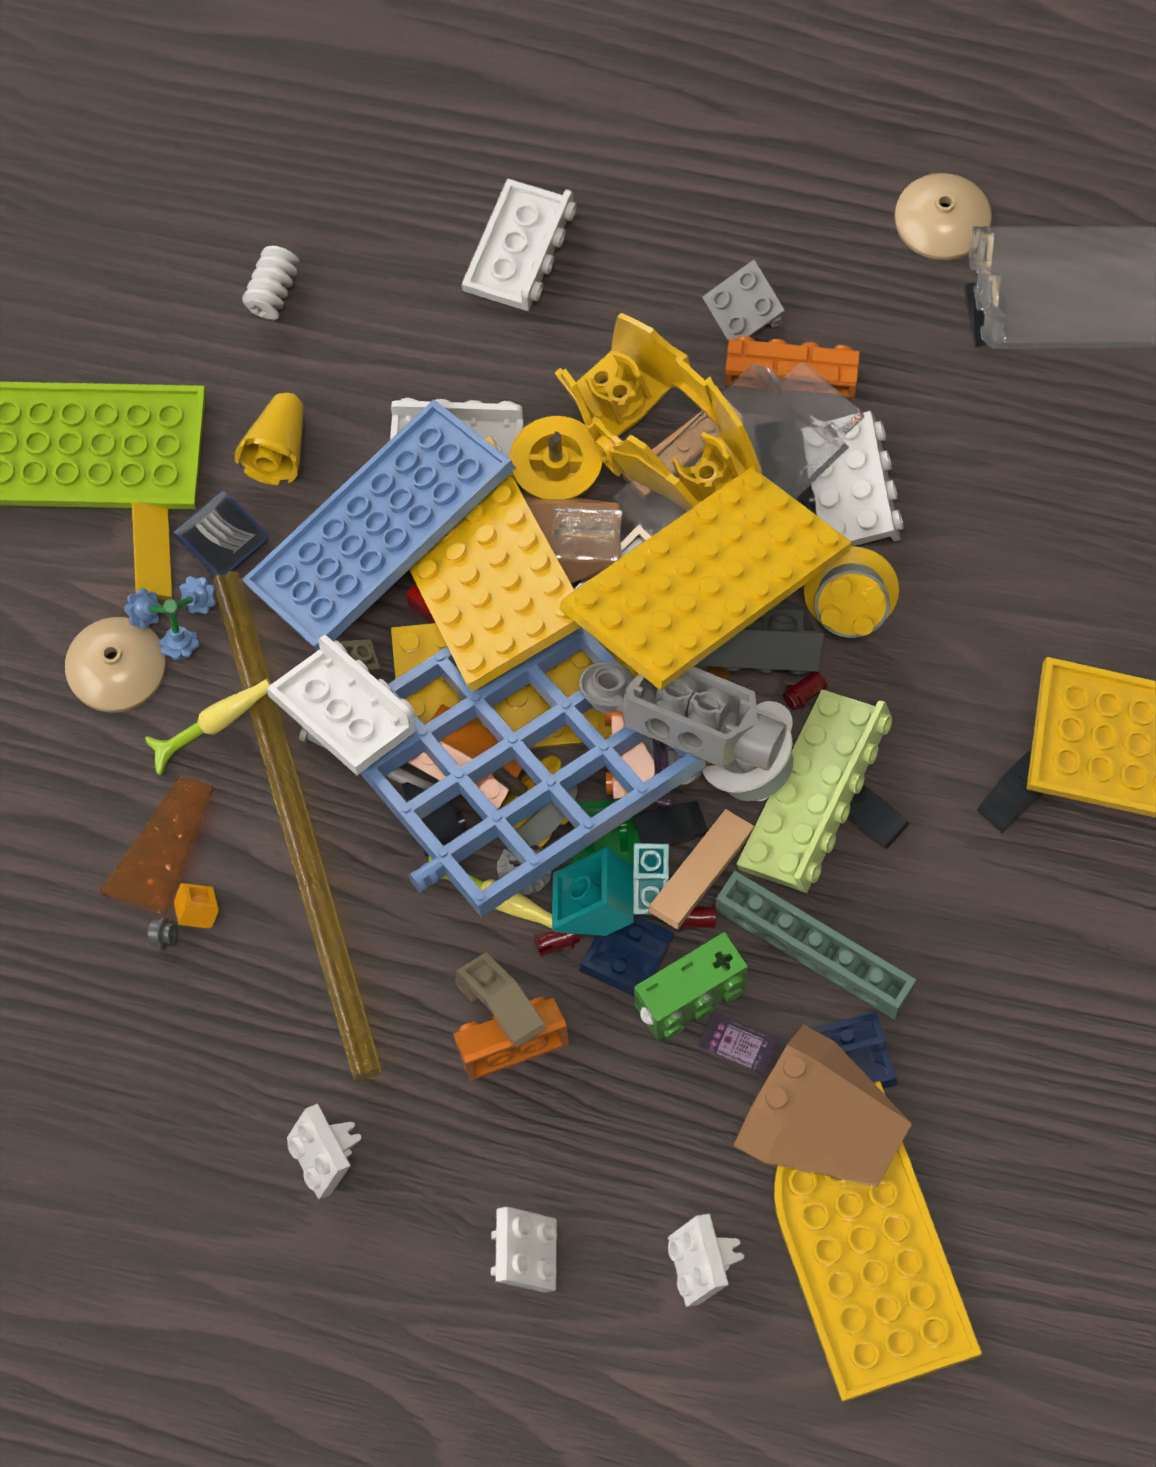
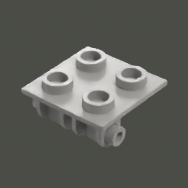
[702,260,785,342]

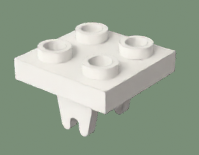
[287,1104,361,1200]
[491,1207,557,1292]
[668,1214,744,1307]

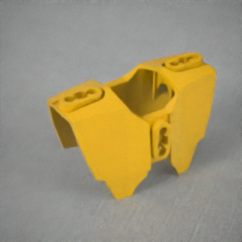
[555,313,763,511]

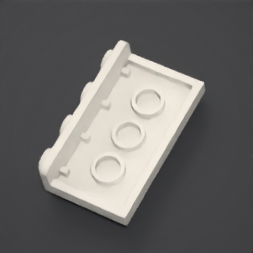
[462,178,577,312]
[390,398,524,485]
[801,411,904,547]
[267,635,416,775]

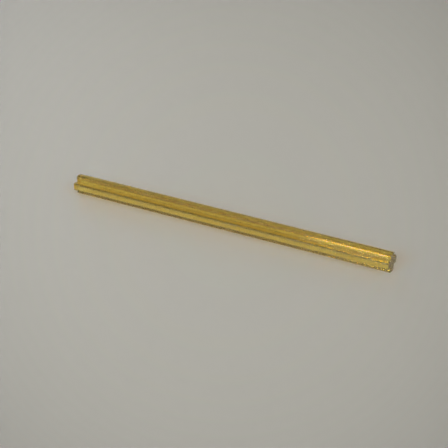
[212,571,382,1081]

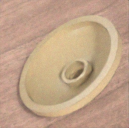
[895,173,991,260]
[65,617,166,713]

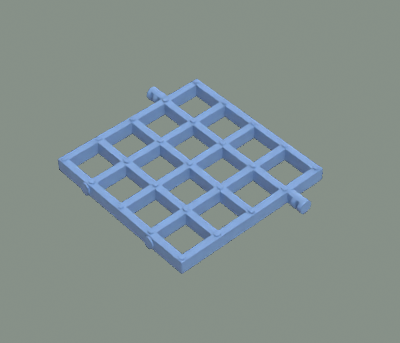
[360,627,706,917]

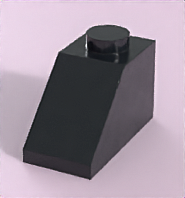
[977,751,1044,833]
[401,782,468,857]

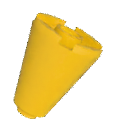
[235,393,304,485]

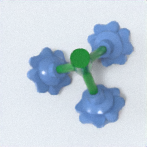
[124,576,216,660]

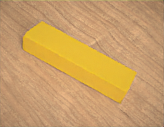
[132,502,173,600]

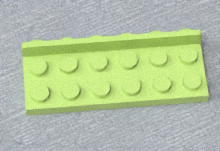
[736,690,892,893]

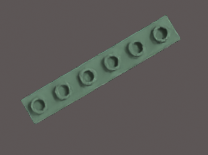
[716,871,916,1020]

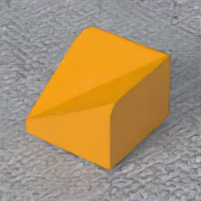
[174,883,219,928]

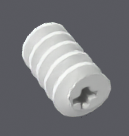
[242,246,300,320]

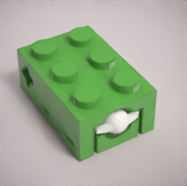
[634,932,748,1041]

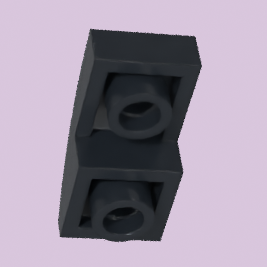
[848,784,909,849]
[633,801,708,845]

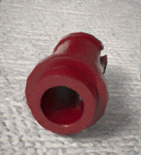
[783,671,828,710]
[679,906,716,931]
[534,930,580,957]

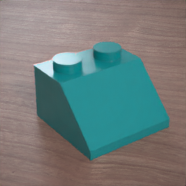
[552,847,633,936]

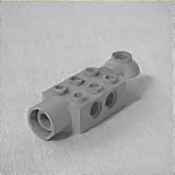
[579,662,787,771]

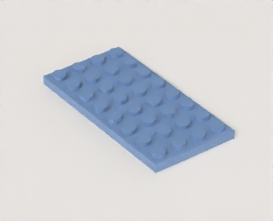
[242,399,516,651]

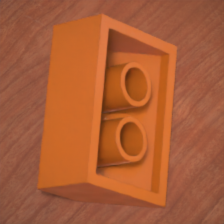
[407,704,523,810]
[453,997,569,1081]

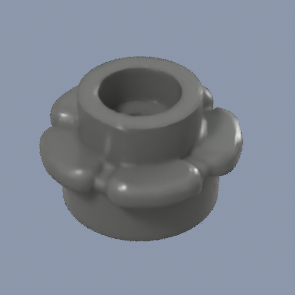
[148,916,178,950]

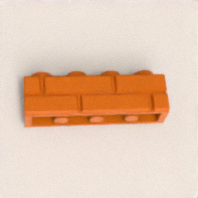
[725,336,860,398]

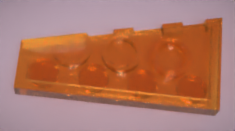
[100,777,214,915]

